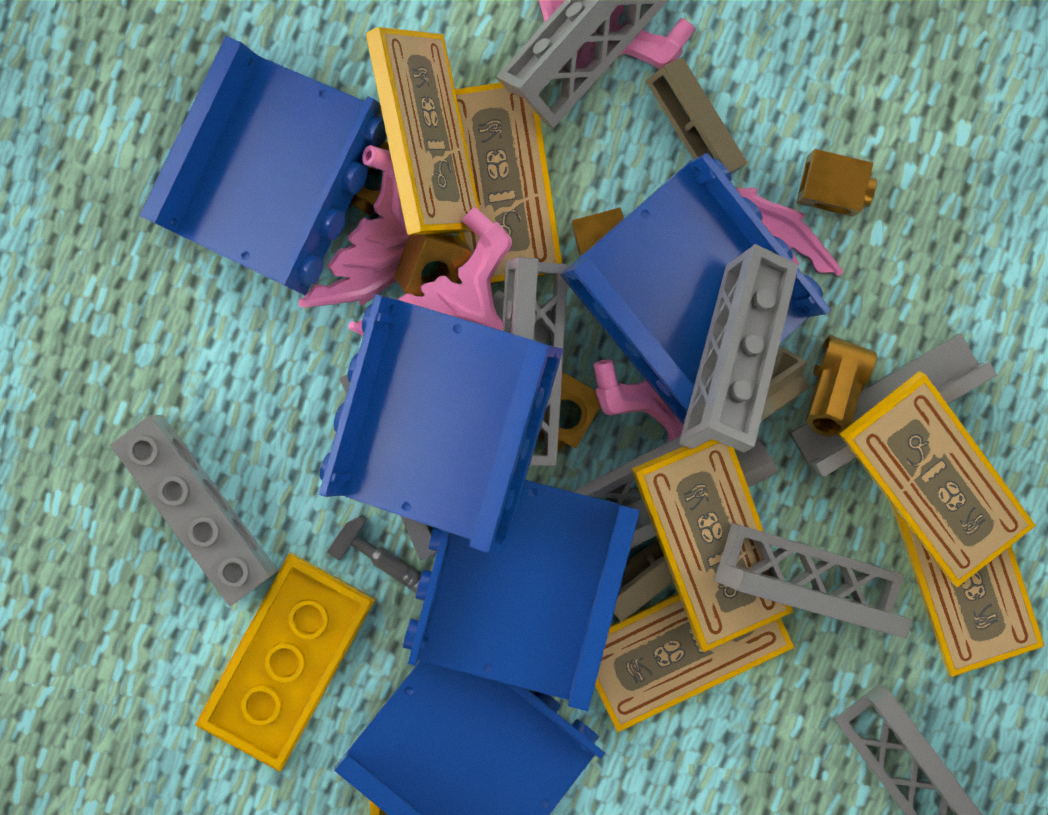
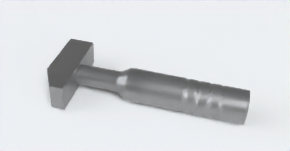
[327,515,422,593]

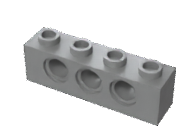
[110,415,279,607]

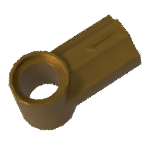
[804,334,877,437]

